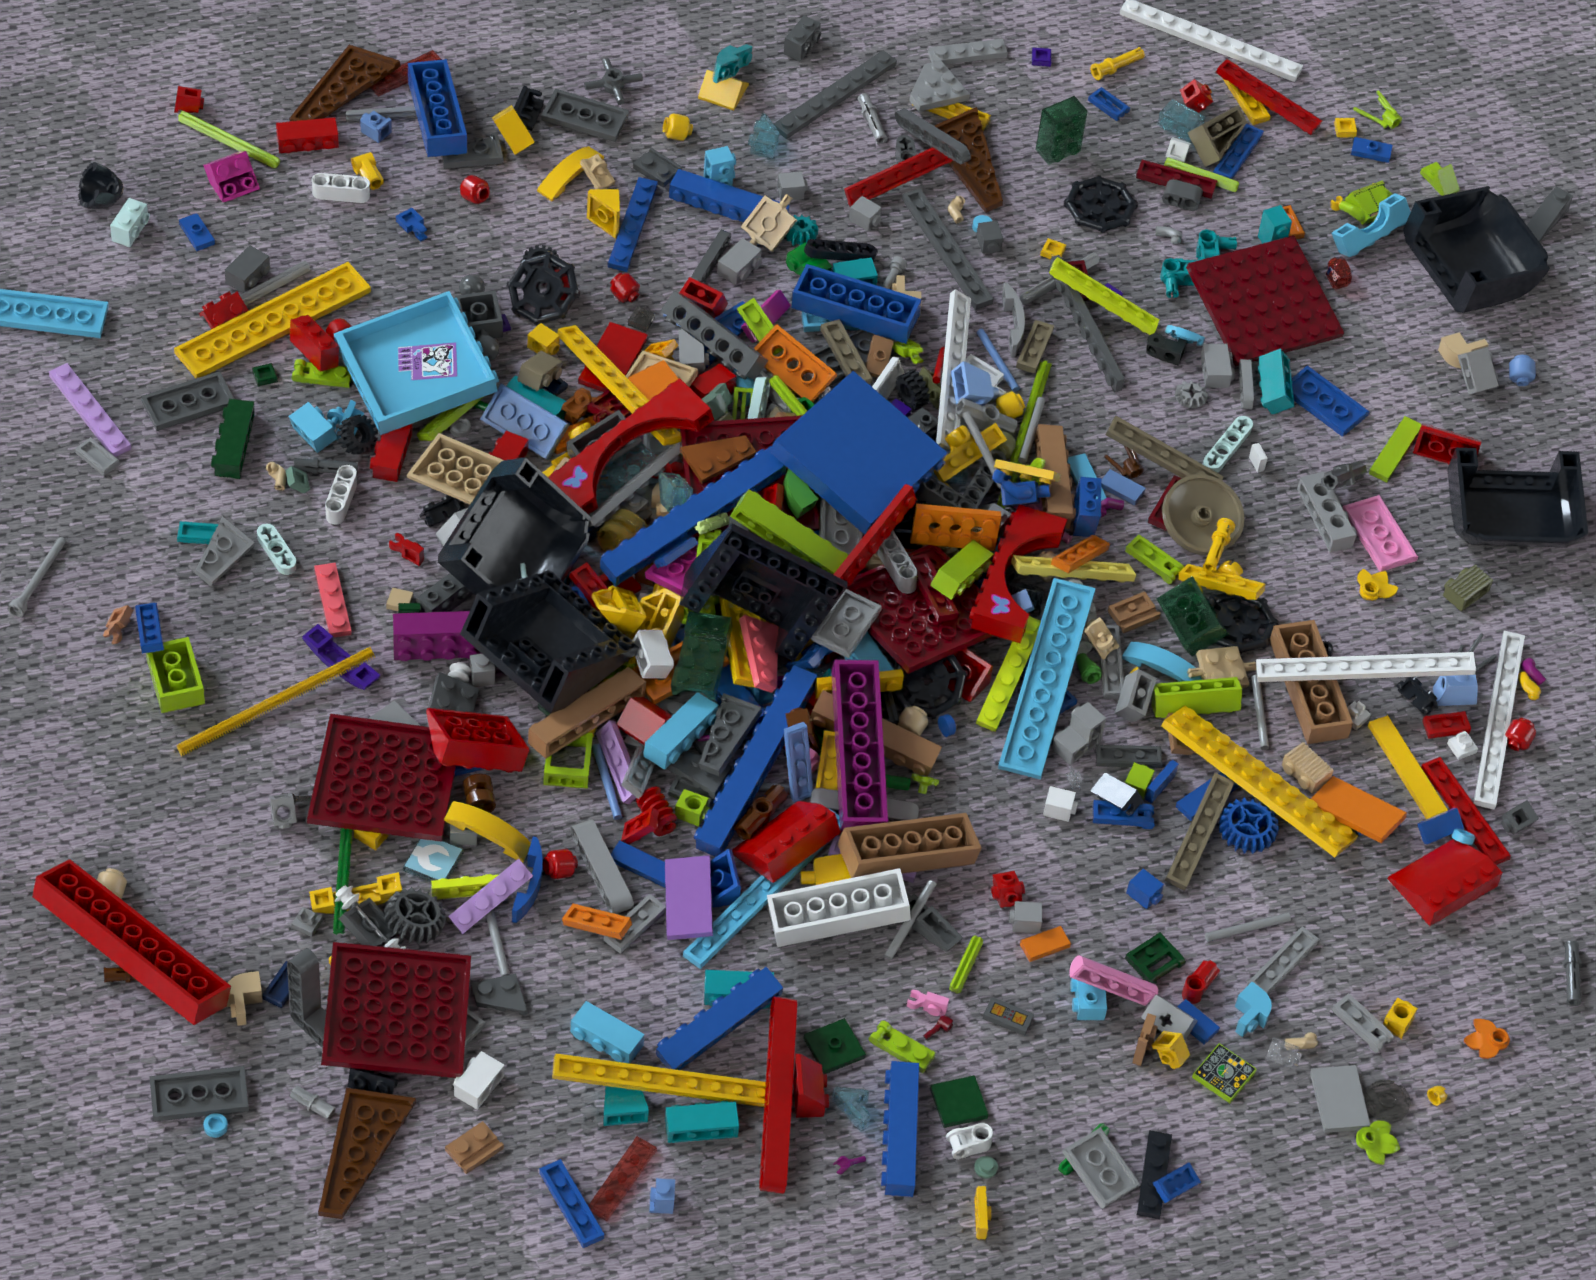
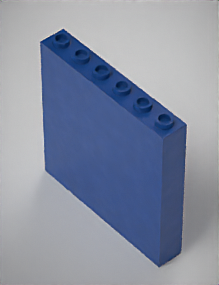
[769,371,947,535]

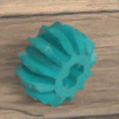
[786,214,819,246]

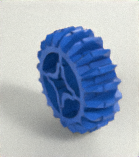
[1219,797,1279,854]

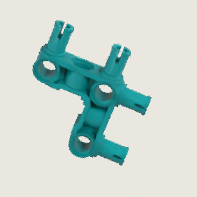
[1160,229,1237,298]

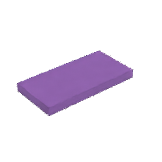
[665,855,713,940]

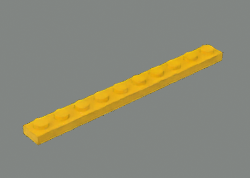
[557,325,681,446]
[552,1053,766,1107]

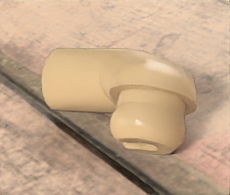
[266,462,287,491]
[1285,1032,1318,1050]

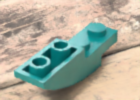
[712,44,753,83]

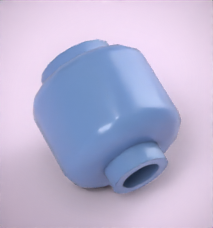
[1509,355,1536,386]

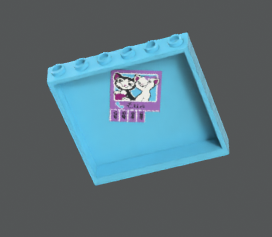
[334,291,499,435]

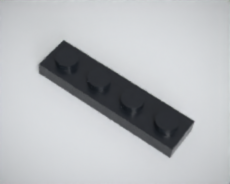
[1136,1130,1172,1220]

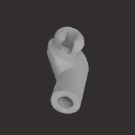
[1155,226,1183,244]

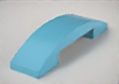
[1122,642,1203,682]

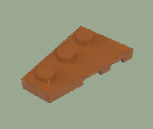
[680,436,756,484]

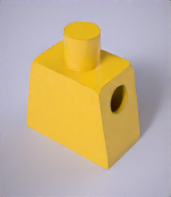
[800,854,851,886]

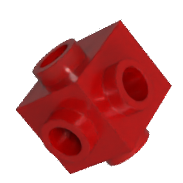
[1180,79,1214,113]
[991,871,1025,908]

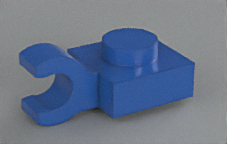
[395,208,427,242]

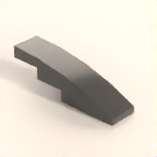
[906,891,963,952]

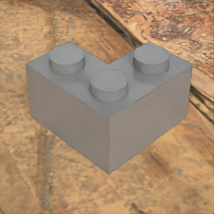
[1052,702,1106,765]

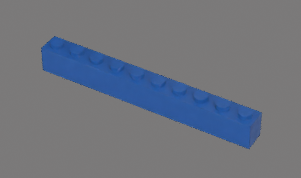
[600,446,786,587]
[694,665,818,857]

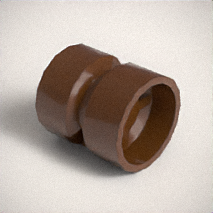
[463,773,496,813]

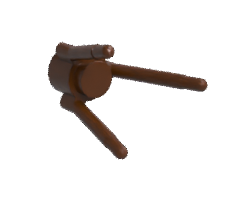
[1104,445,1144,479]

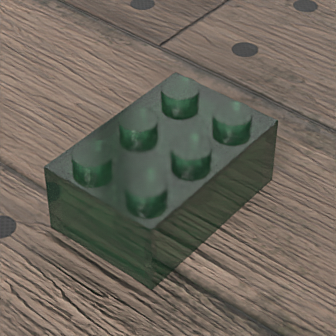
[1035,96,1088,165]
[1156,576,1228,657]

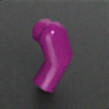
[1521,658,1546,686]

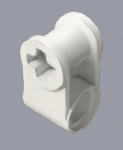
[946,1123,993,1159]

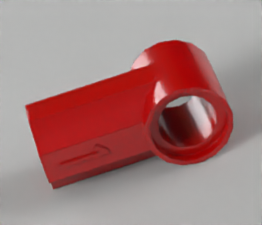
[1182,960,1220,1004]

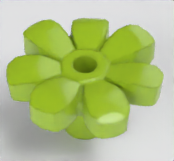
[911,773,939,794]

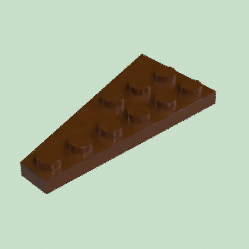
[289,44,401,121]
[935,107,1003,213]
[318,1088,416,1219]

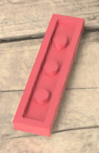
[314,563,352,638]

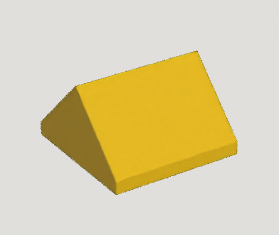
[698,70,749,111]
[587,189,620,239]

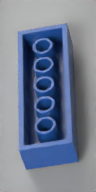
[408,59,467,157]
[791,264,921,344]

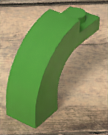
[783,468,818,518]

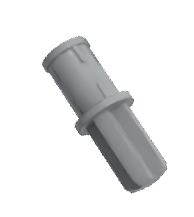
[290,1086,336,1121]

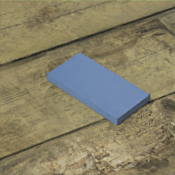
[480,383,570,460]

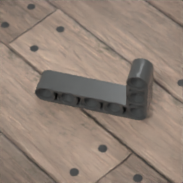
[915,449,1006,509]
[287,948,326,1048]

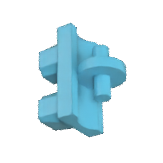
[327,400,364,440]

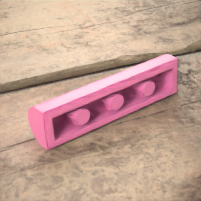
[1070,955,1158,1006]

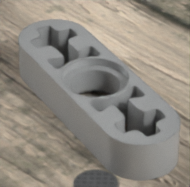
[1239,359,1254,409]

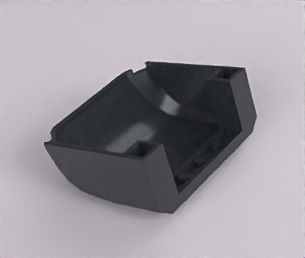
[1403,186,1550,313]
[1447,448,1588,548]
[438,457,592,595]

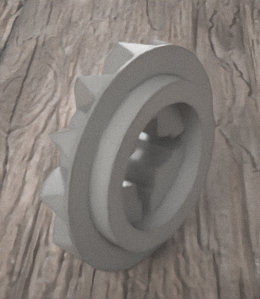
[1175,380,1208,408]

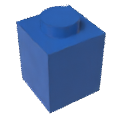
[1126,869,1164,909]

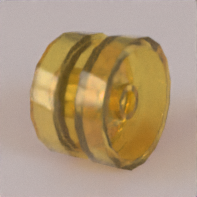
[597,509,648,552]

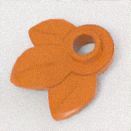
[1464,1019,1510,1059]

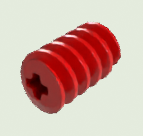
[636,786,677,837]

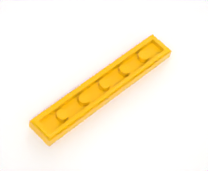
[1368,715,1448,819]

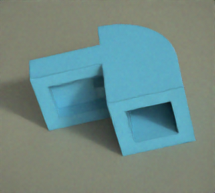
[1235,982,1272,1037]

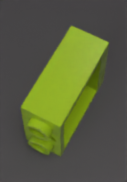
[543,733,593,789]

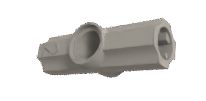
[955,398,1017,435]

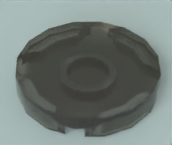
[1364,1080,1411,1123]

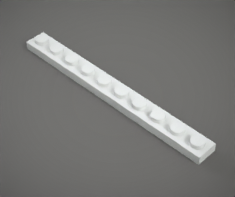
[1120,0,1303,82]
[936,289,971,451]
[1473,631,1525,810]
[1256,652,1476,682]

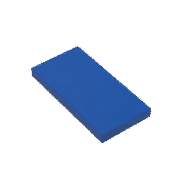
[1292,365,1370,437]

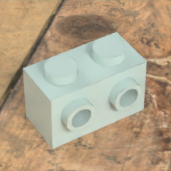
[110,198,150,247]

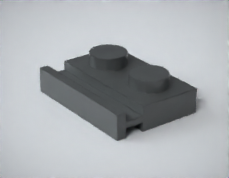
[633,148,682,188]

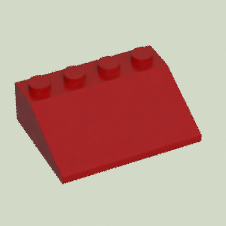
[426,708,529,773]
[732,801,841,883]
[1387,839,1503,926]

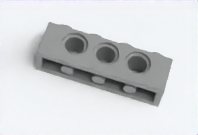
[1297,472,1357,552]

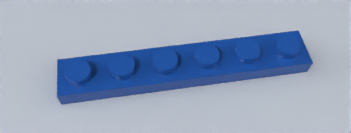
[608,177,658,272]

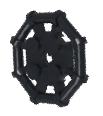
[1064,175,1138,233]
[506,251,580,326]
[1199,593,1279,655]
[892,654,968,719]

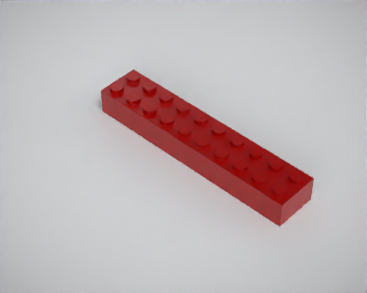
[32,859,231,1025]

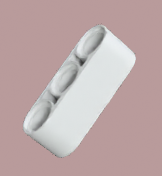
[312,173,370,203]
[325,465,357,525]

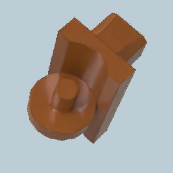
[561,388,596,424]

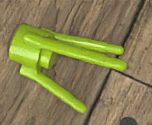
[1353,90,1402,129]

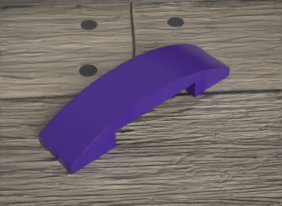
[302,624,380,690]

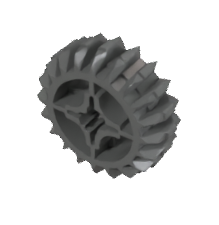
[384,887,446,945]

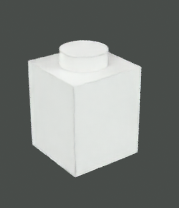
[1043,786,1078,822]

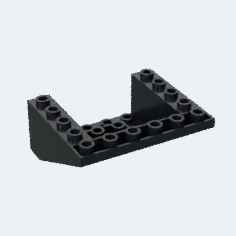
[679,523,848,662]
[460,570,639,714]

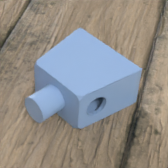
[951,361,999,406]
[1433,675,1478,706]

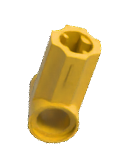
[351,152,384,190]

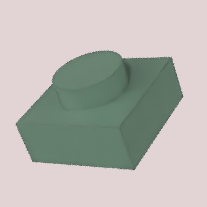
[285,466,310,493]

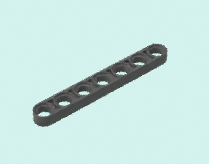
[894,108,971,164]

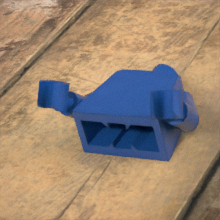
[992,469,1051,507]

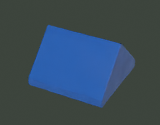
[711,849,741,908]

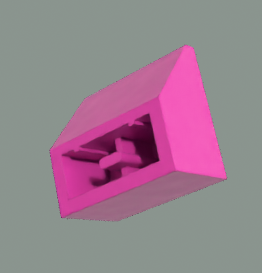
[203,151,260,203]

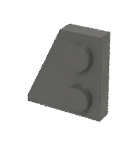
[471,973,527,1015]

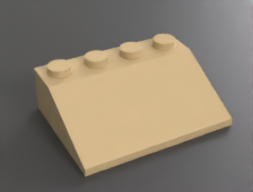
[407,433,503,504]

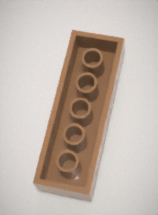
[1270,620,1353,744]
[838,813,982,878]

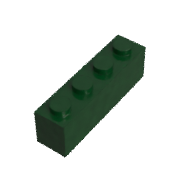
[211,399,255,479]

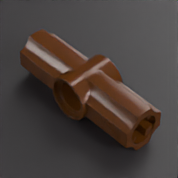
[734,784,788,840]

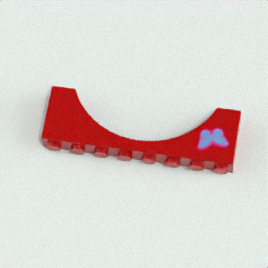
[548,378,714,515]
[969,504,1067,643]

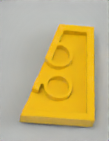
[994,459,1061,485]

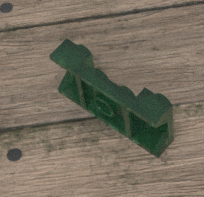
[671,611,733,700]

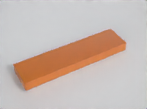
[1051,535,1110,574]

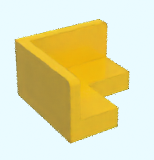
[492,105,534,155]

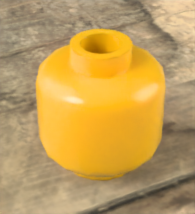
[663,113,693,141]
[995,391,1026,419]

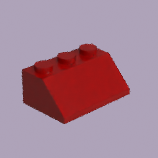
[1413,423,1482,464]

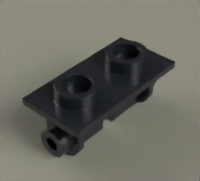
[419,495,465,526]
[1396,677,1438,715]
[347,1068,398,1094]

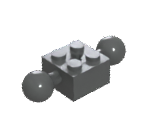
[455,274,503,361]

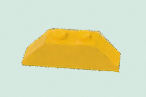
[592,585,647,634]
[625,588,684,666]

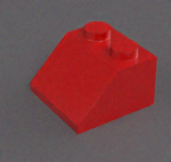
[793,1054,829,1118]

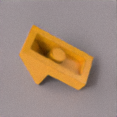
[638,339,679,361]

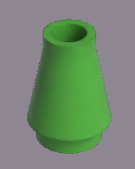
[1075,653,1102,684]

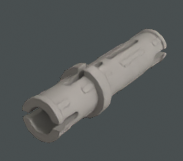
[857,93,888,144]

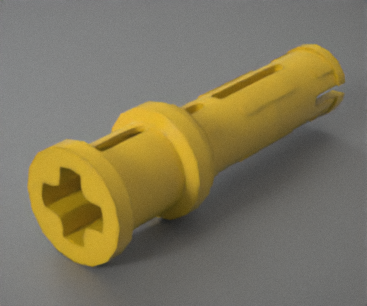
[1090,47,1145,80]
[1203,518,1236,573]

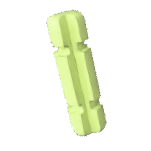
[695,513,729,534]

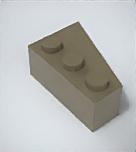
[1187,105,1247,167]

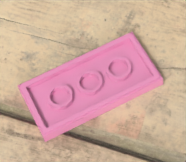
[1342,495,1418,572]

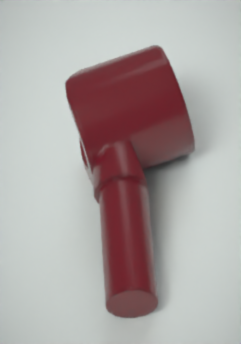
[923,1015,953,1040]

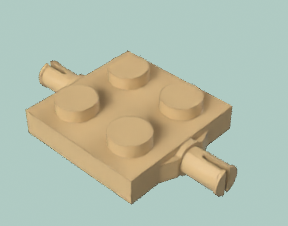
[741,194,797,252]
[1187,646,1256,688]

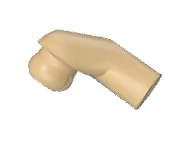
[948,196,965,224]

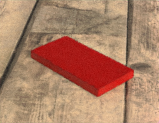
[578,322,648,392]

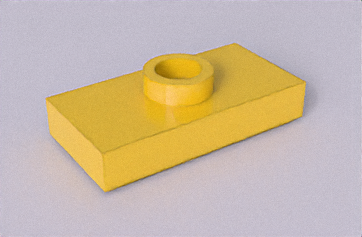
[974,1186,991,1239]

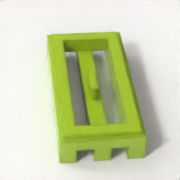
[732,387,753,420]

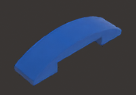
[512,837,542,923]

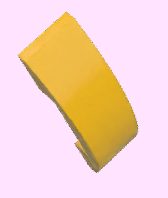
[537,146,604,201]
[444,801,531,863]
[309,872,402,914]

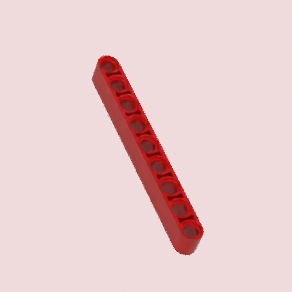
[759,996,797,1194]

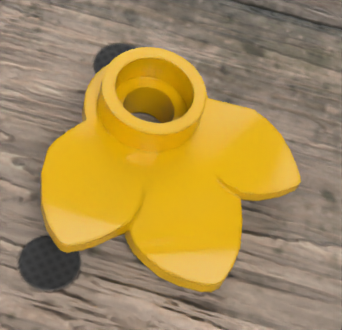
[1357,569,1398,601]

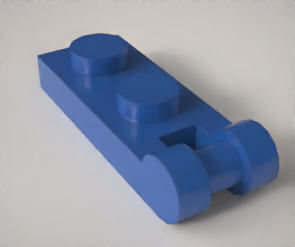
[1093,800,1155,829]

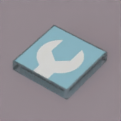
[403,839,464,882]

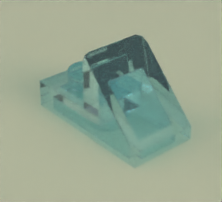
[832,1087,870,1133]

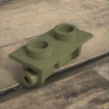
[919,367,941,409]

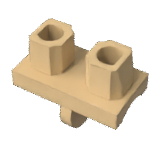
[580,154,615,189]
[1083,617,1120,660]

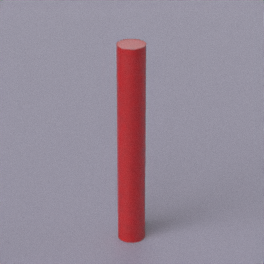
[932,347,945,384]

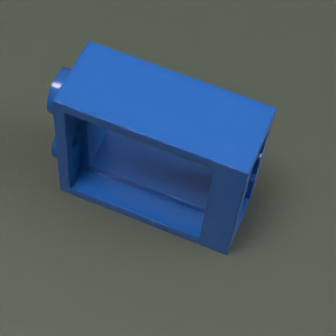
[1073,477,1102,537]

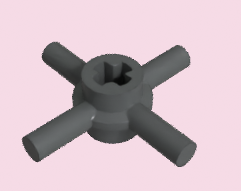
[584,58,643,105]

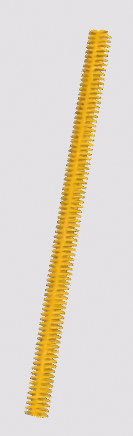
[176,647,375,756]

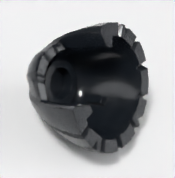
[78,162,124,209]

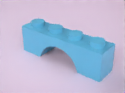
[1332,193,1411,257]

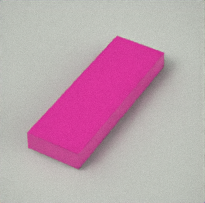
[741,290,791,343]

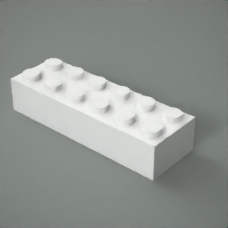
[767,868,911,947]

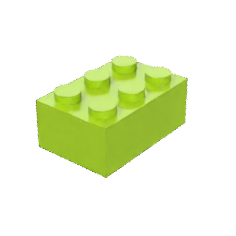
[146,637,205,713]

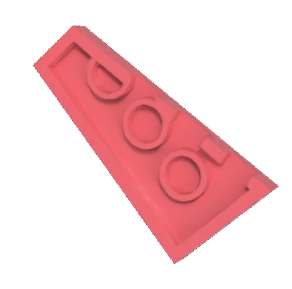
[739,615,778,693]

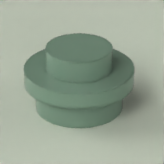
[974,1156,998,1179]

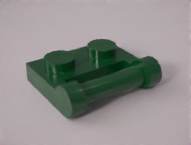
[1125,932,1186,984]

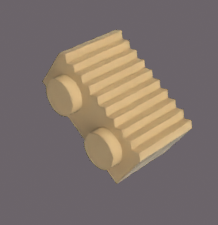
[1282,742,1334,794]

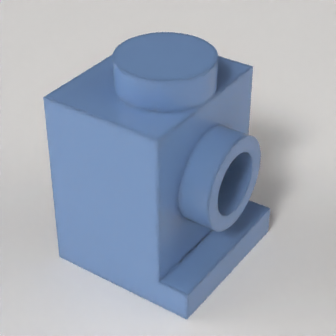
[360,110,392,143]
[649,1178,675,1214]

